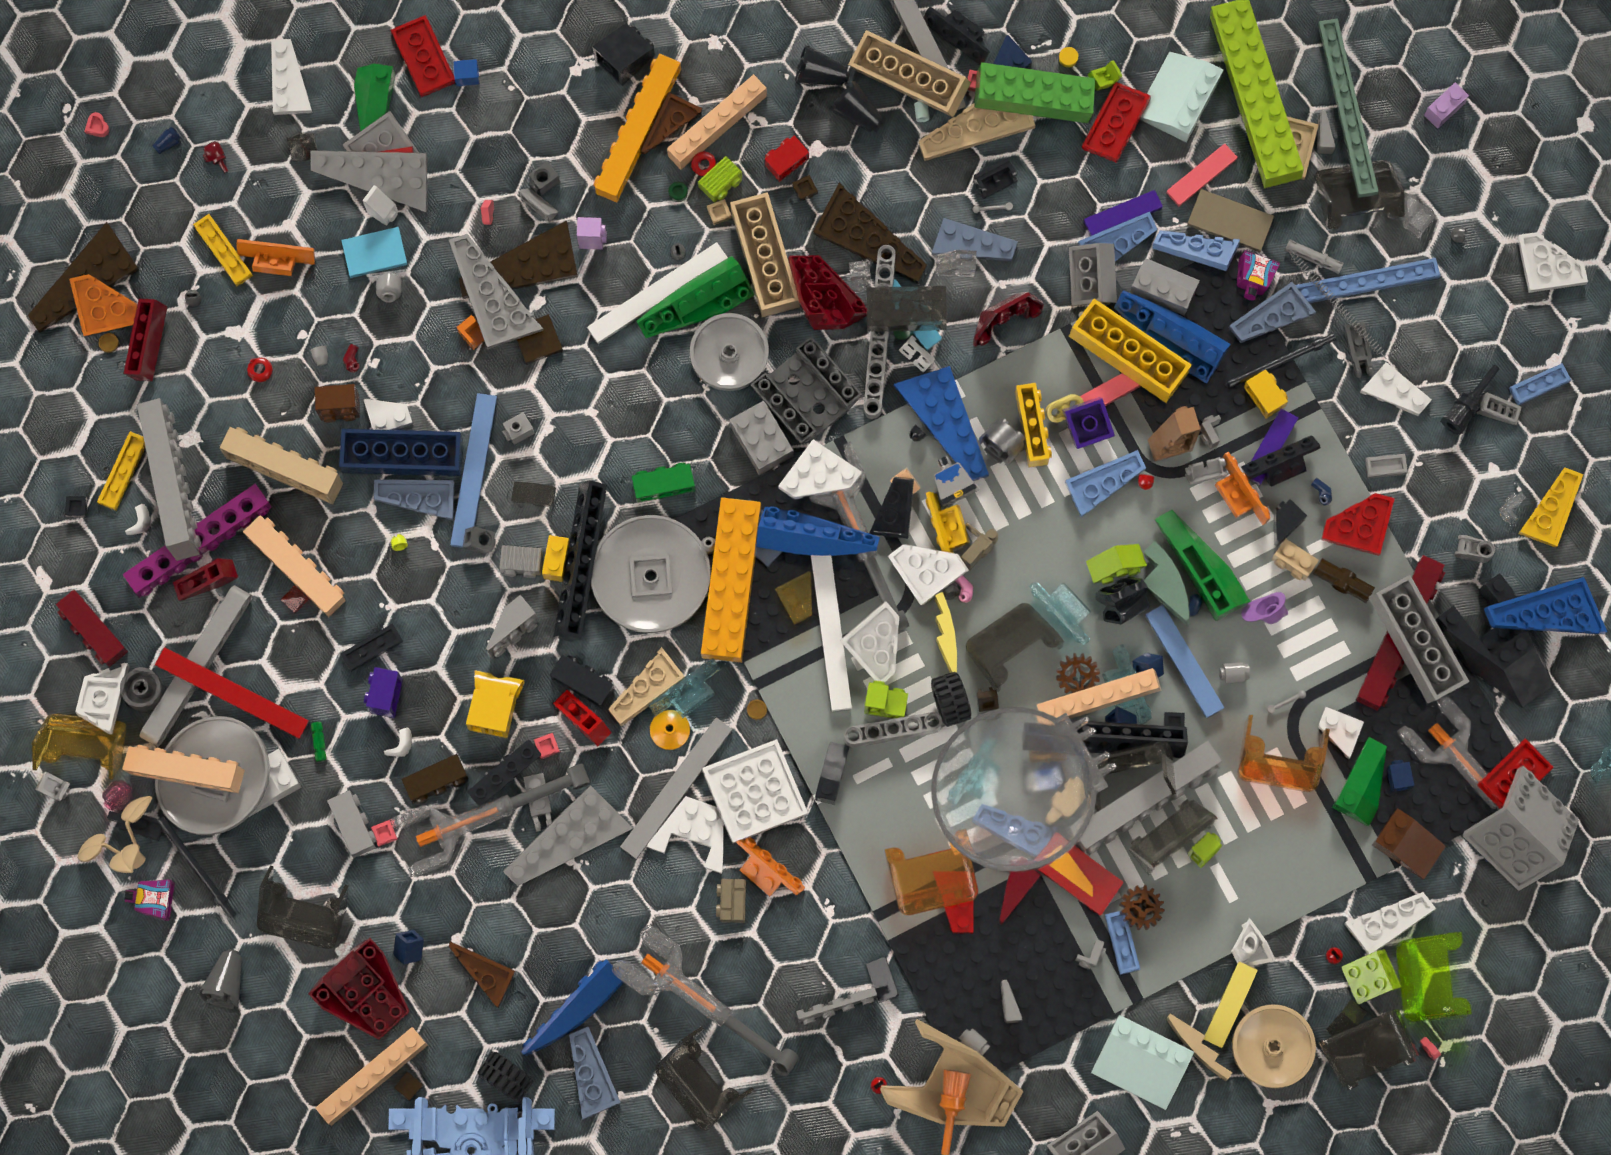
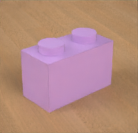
[1424,82,1469,129]
[577,217,607,249]

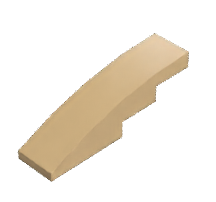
[1166,1014,1232,1081]

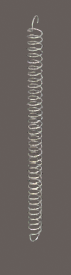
[1289,250,1387,359]

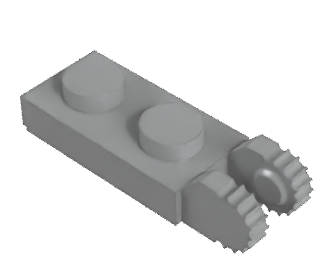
[523,773,552,832]

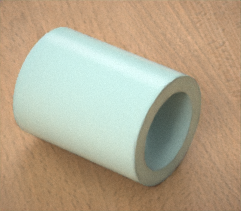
[914,101,930,122]

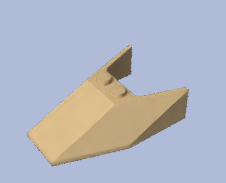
[880,1019,1023,1127]

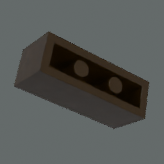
[401,754,469,805]

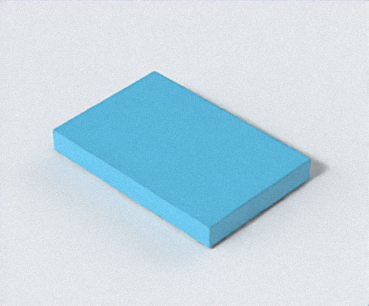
[341,227,408,278]

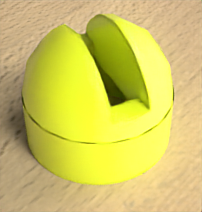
[391,534,408,551]

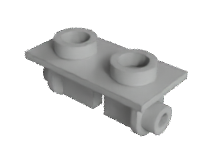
[1185,457,1229,485]

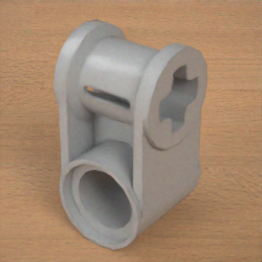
[1454,535,1495,563]

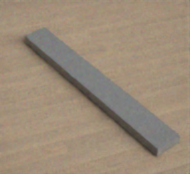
[620,718,732,860]

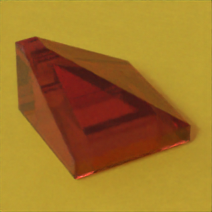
[280,586,309,613]

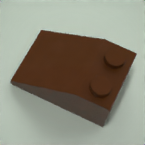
[1372,808,1446,880]

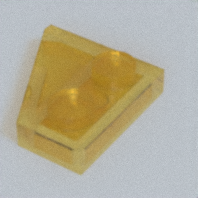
[775,571,812,625]

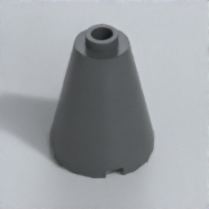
[198,949,242,1009]

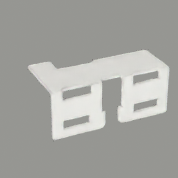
[899,336,935,372]

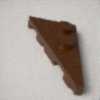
[640,93,702,155]
[449,941,516,1008]

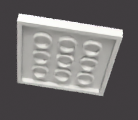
[702,739,808,844]

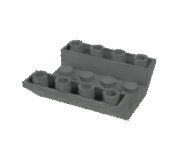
[751,336,862,444]

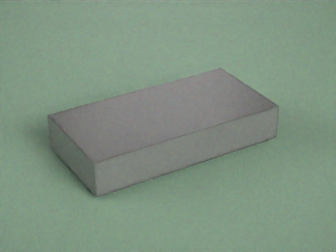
[1365,454,1408,478]

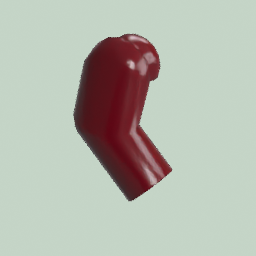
[343,344,360,373]

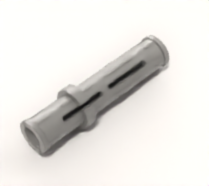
[1285,239,1344,274]

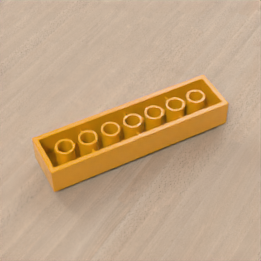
[701,498,762,663]

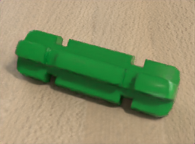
[311,722,327,762]

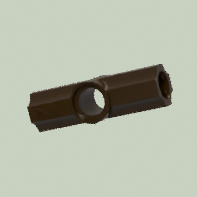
[1313,558,1375,603]

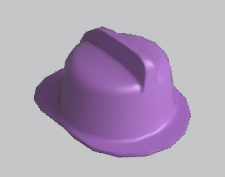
[1241,592,1288,624]

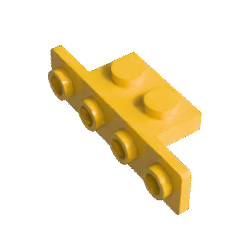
[926,491,970,553]

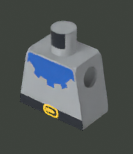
[934,456,979,507]

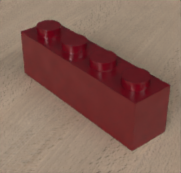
[123,299,167,382]
[55,589,128,667]

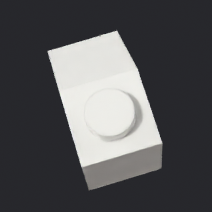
[363,185,398,226]

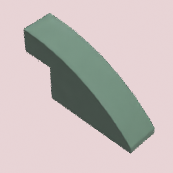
[1144,541,1190,626]

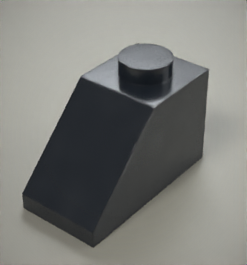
[1274,499,1307,547]

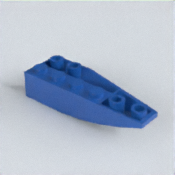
[1114,291,1231,383]
[756,507,880,556]
[521,959,626,1057]

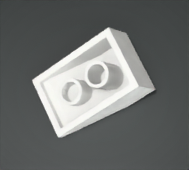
[249,749,301,817]

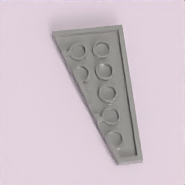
[311,150,427,212]
[449,234,543,349]
[503,785,633,886]

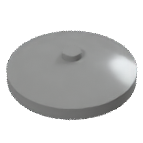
[690,313,769,391]

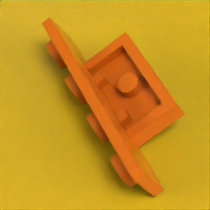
[236,239,315,276]
[1215,452,1271,525]
[736,837,805,897]

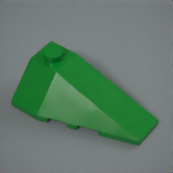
[354,64,396,132]
[1332,737,1387,827]

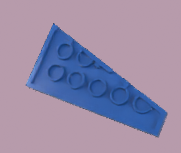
[894,366,989,481]
[1484,577,1607,635]

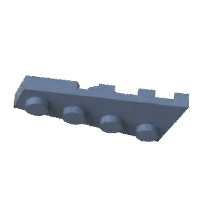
[931,218,1018,261]
[1229,282,1316,343]
[374,480,455,521]
[569,1027,621,1120]

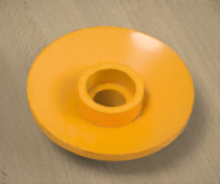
[650,710,690,750]

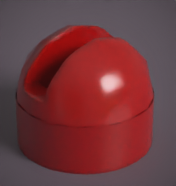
[1138,474,1155,490]
[1326,947,1343,964]
[871,1077,887,1094]

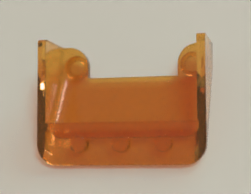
[885,830,978,915]

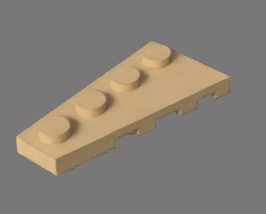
[608,647,686,726]

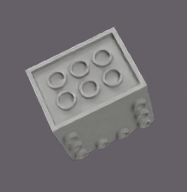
[1463,766,1579,891]

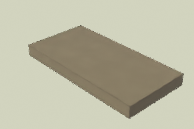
[1187,189,1274,252]

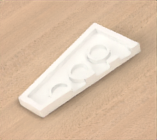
[271,39,313,115]
[1345,892,1436,955]

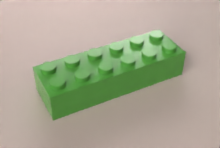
[974,62,1095,123]

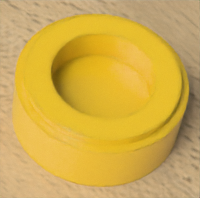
[1059,47,1078,68]

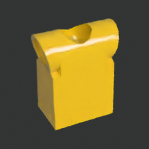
[466,670,524,738]

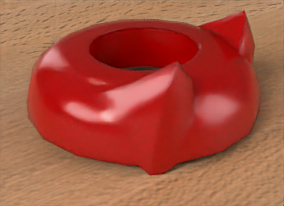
[691,151,716,176]
[247,357,273,382]

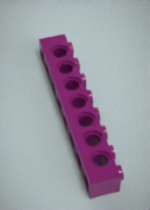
[122,484,271,598]

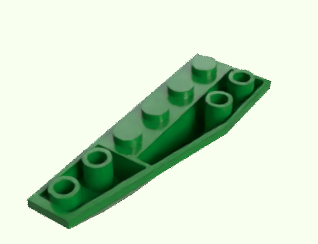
[636,256,755,338]
[1155,510,1251,621]

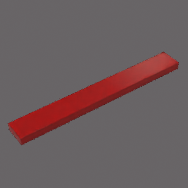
[155,647,309,739]

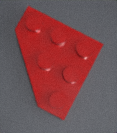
[1321,493,1395,556]

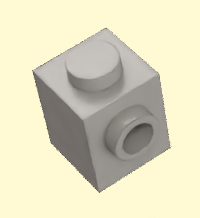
[502,412,535,445]

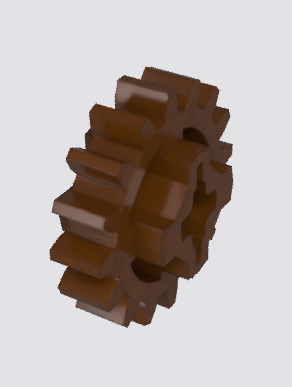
[1056,653,1100,694]
[1119,885,1165,930]

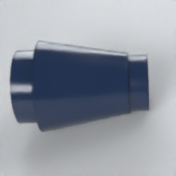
[152,126,182,154]

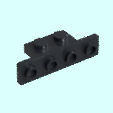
[923,7,990,65]
[1241,435,1321,487]
[467,740,541,807]

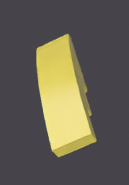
[935,592,957,673]
[1204,961,1258,1048]

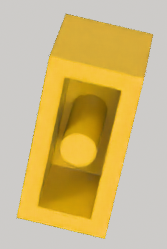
[1244,369,1288,419]
[542,535,570,582]

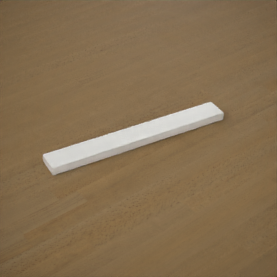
[587,242,728,344]
[811,555,852,712]

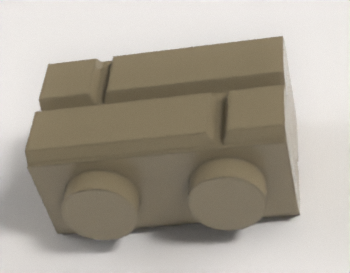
[716,879,746,923]

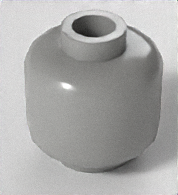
[376,272,402,302]

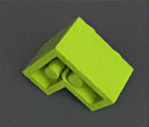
[1086,544,1147,585]
[864,680,908,719]

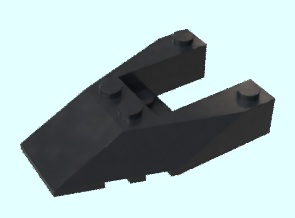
[1435,573,1553,708]

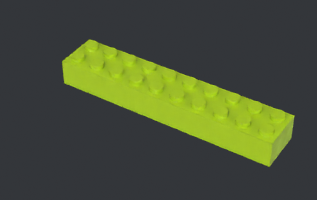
[1210,0,1304,188]

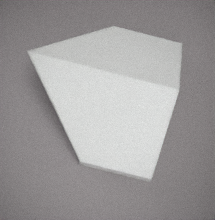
[1231,918,1275,966]

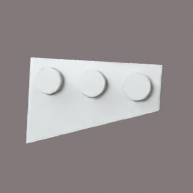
[1360,362,1432,416]

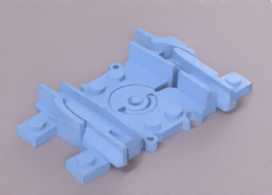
[388,1097,555,1155]

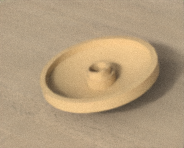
[1232,1005,1316,1088]

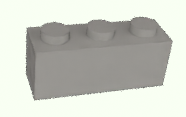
[327,790,377,858]

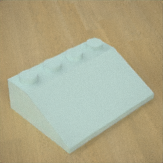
[1140,52,1223,143]
[1091,1015,1194,1110]

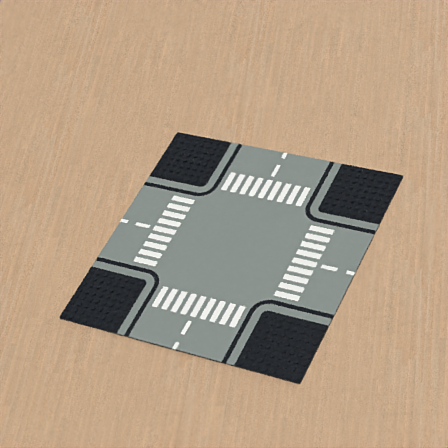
[674,255,1514,1072]

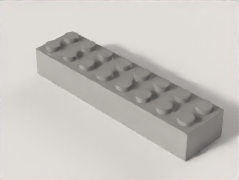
[137,398,201,561]
[1070,741,1222,855]

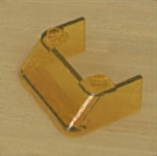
[32,714,126,780]

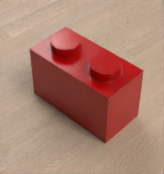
[764,135,809,182]

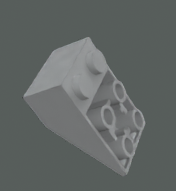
[486,595,539,659]

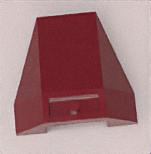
[788,255,869,330]
[973,292,1044,347]
[308,937,410,1040]

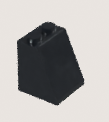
[593,23,655,86]

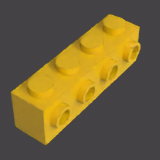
[1015,383,1052,468]

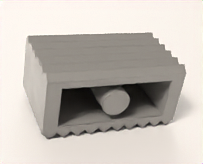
[500,545,543,578]

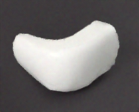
[125,504,151,535]
[384,728,412,757]

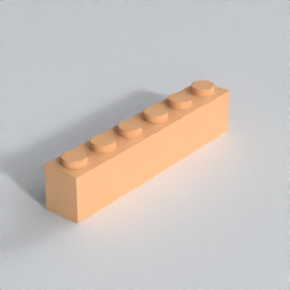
[667,74,767,170]
[243,515,346,617]
[1037,668,1162,720]
[122,745,245,793]
[316,1027,428,1126]

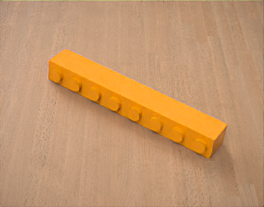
[593,54,681,202]

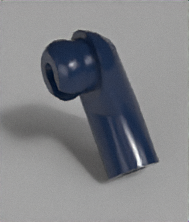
[1311,477,1332,505]
[1189,594,1202,617]

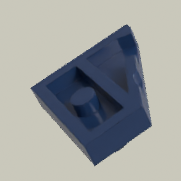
[993,35,1032,69]

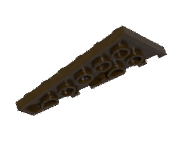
[813,182,927,283]
[459,220,578,299]
[28,222,139,333]

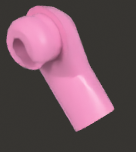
[955,575,973,603]

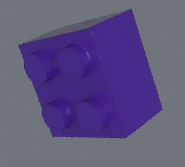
[1062,397,1115,449]
[364,667,403,718]

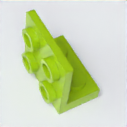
[1342,949,1401,1004]

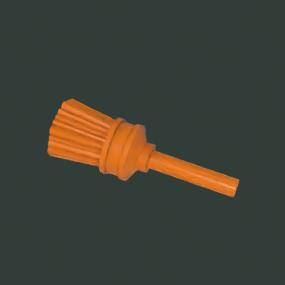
[939,1069,971,1155]

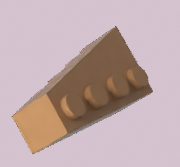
[1148,406,1201,461]

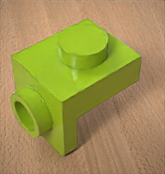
[1088,60,1122,91]

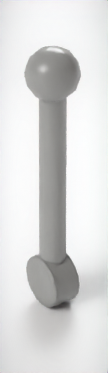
[972,202,1013,213]
[1267,691,1306,714]

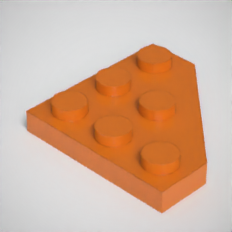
[69,274,137,336]

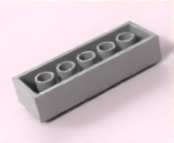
[1369,575,1469,703]

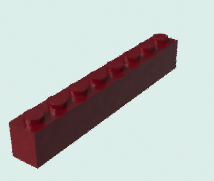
[1355,555,1445,710]

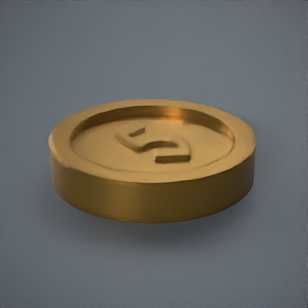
[99,333,119,353]
[747,699,767,720]

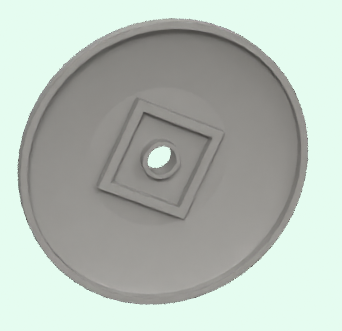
[591,515,711,633]
[155,716,270,835]

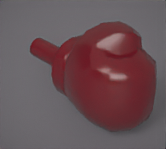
[203,141,228,173]

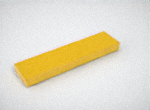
[193,214,253,286]
[97,431,146,511]

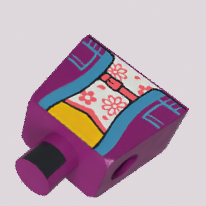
[1237,250,1280,300]
[124,880,175,921]

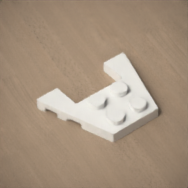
[647,796,724,874]

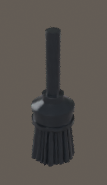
[1440,365,1500,435]

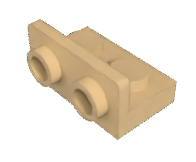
[1272,538,1319,581]

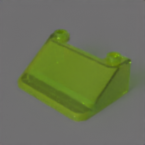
[1396,932,1472,1022]

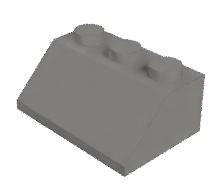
[1069,243,1117,306]
[1130,258,1200,316]
[1047,1111,1125,1155]

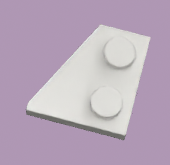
[364,399,413,430]
[1318,707,1364,759]

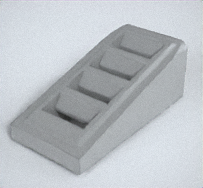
[1317,110,1335,154]
[1476,392,1522,425]
[1000,980,1022,1023]

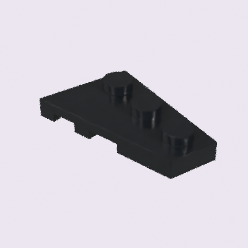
[869,477,914,539]

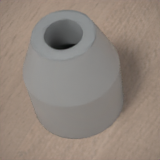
[311,346,328,366]
[701,537,715,555]

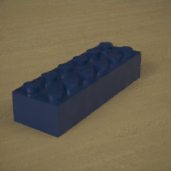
[339,429,463,476]

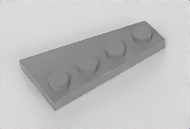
[796,987,877,1025]

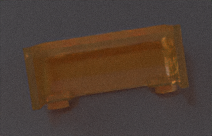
[1238,715,1330,792]

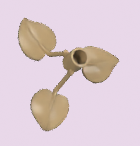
[77,796,152,873]

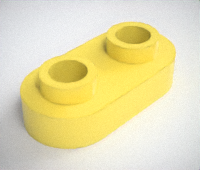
[1045,394,1084,423]

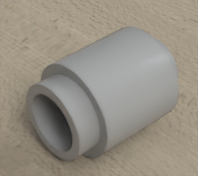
[1219,662,1250,684]
[959,1029,990,1056]

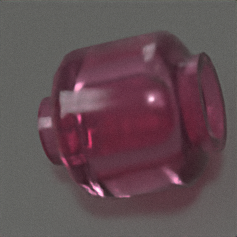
[102,780,133,811]

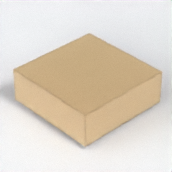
[707,199,732,225]

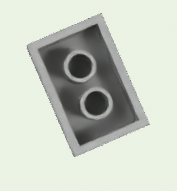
[729,401,794,475]

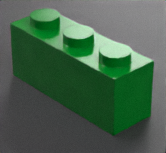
[632,462,695,503]

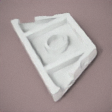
[75,663,129,734]

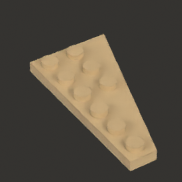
[919,103,1035,161]

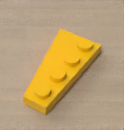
[1518,467,1583,548]

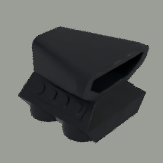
[1096,577,1150,625]

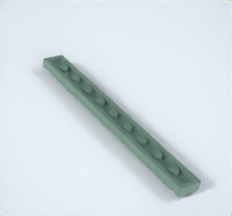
[1318,18,1378,198]

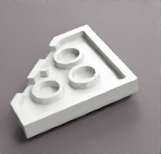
[1517,232,1588,293]
[778,439,862,499]
[888,544,969,605]
[840,601,899,682]

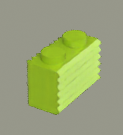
[698,156,742,203]
[1188,832,1222,868]

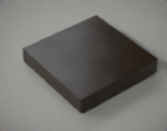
[517,314,563,365]

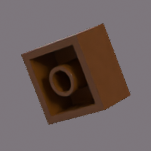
[315,384,360,423]

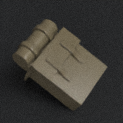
[961,522,998,570]

